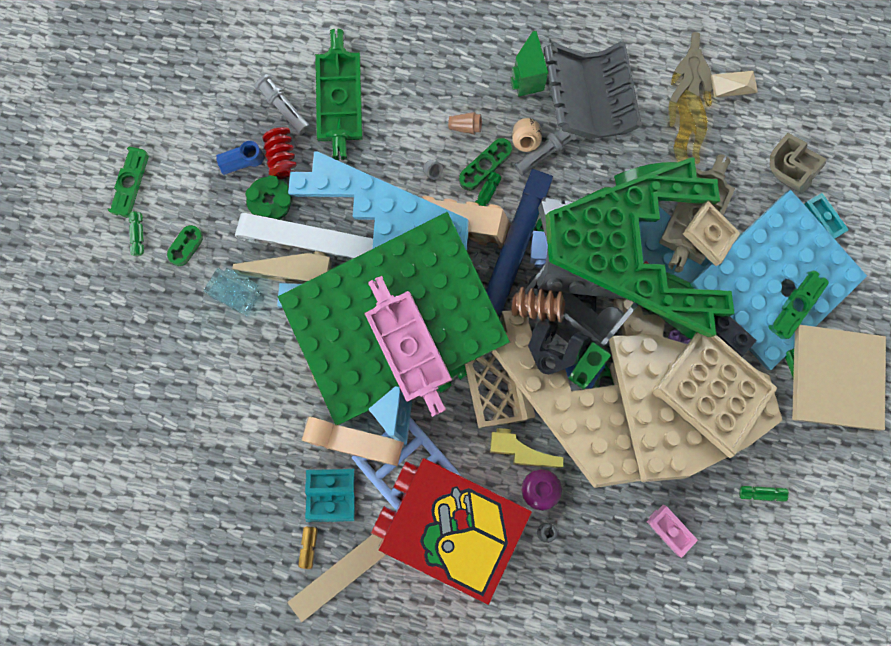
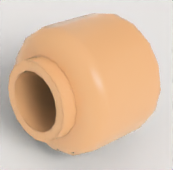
[512,118,542,152]

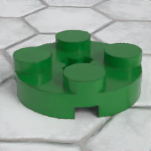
[245,175,292,220]

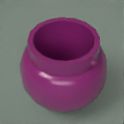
[521,469,562,511]

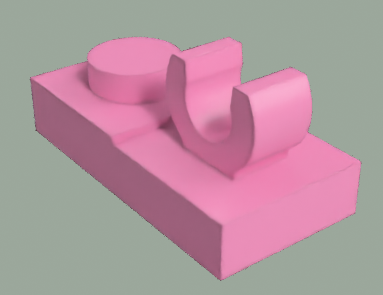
[647,505,698,558]

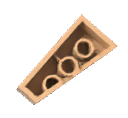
[422,196,511,249]

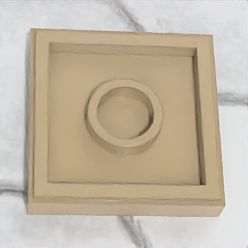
[683,201,740,266]

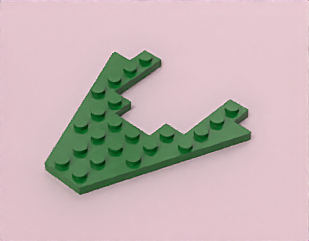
[545,157,735,337]

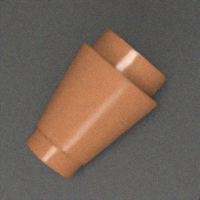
[448,112,482,135]

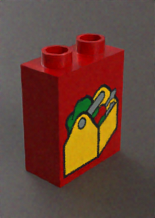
[371,458,532,605]

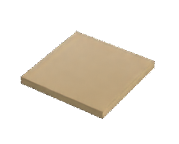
[792,325,886,431]
[654,332,777,458]

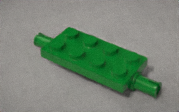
[315,28,363,161]

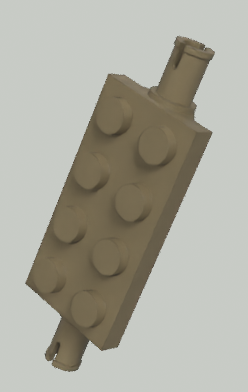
[659,154,735,272]

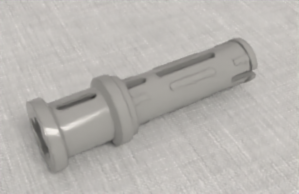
[255,74,310,135]
[514,128,578,176]

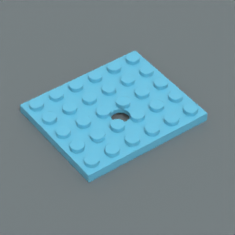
[690,190,867,370]

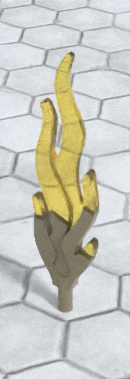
[668,32,712,164]

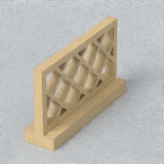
[465,352,535,428]

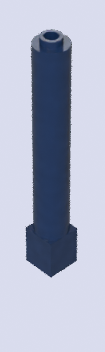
[486,168,553,319]

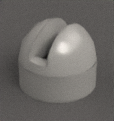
[423,160,443,180]

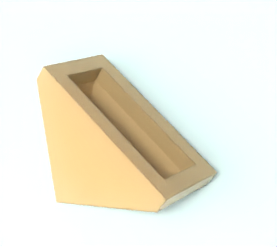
[711,71,758,97]

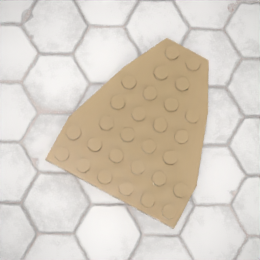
[609,335,783,482]

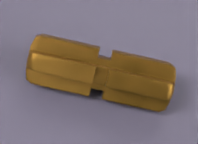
[298,526,318,569]

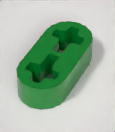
[167,225,203,266]

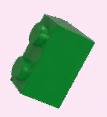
[510,31,548,97]

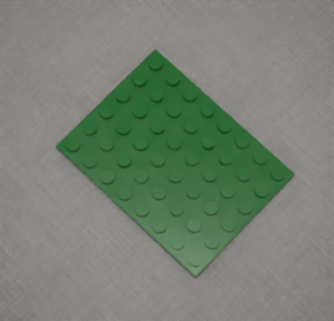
[277,212,511,426]

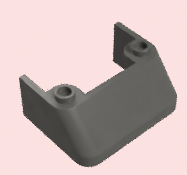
[525,263,638,348]

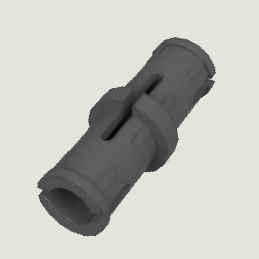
[537,523,557,543]

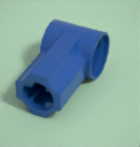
[216,141,264,175]

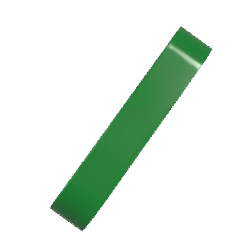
[459,138,512,191]

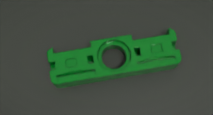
[108,146,149,218]
[768,270,829,339]

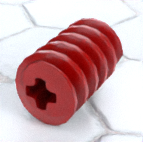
[262,127,297,179]

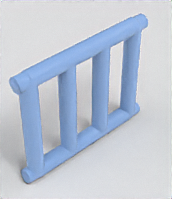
[352,417,461,510]

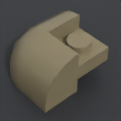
[770,132,827,193]

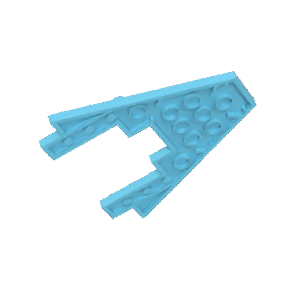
[277,152,469,308]

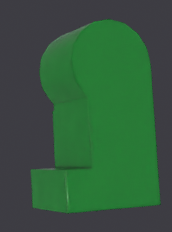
[568,342,612,390]

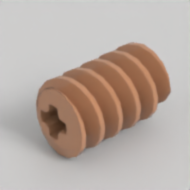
[511,286,565,323]

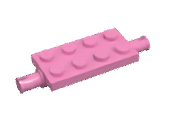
[365,276,452,417]

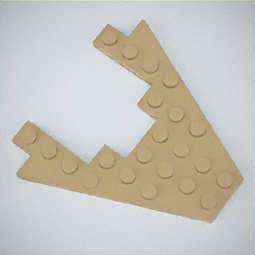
[492,298,665,488]

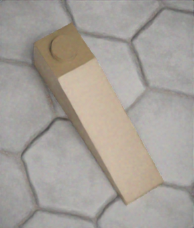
[232,251,332,284]

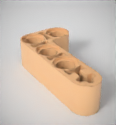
[302,417,404,466]

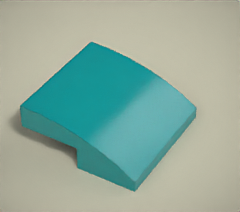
[804,193,849,239]
[305,469,355,522]

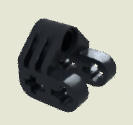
[528,319,592,375]

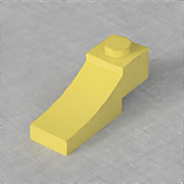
[490,428,564,468]

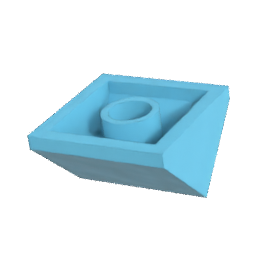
[369,386,412,446]

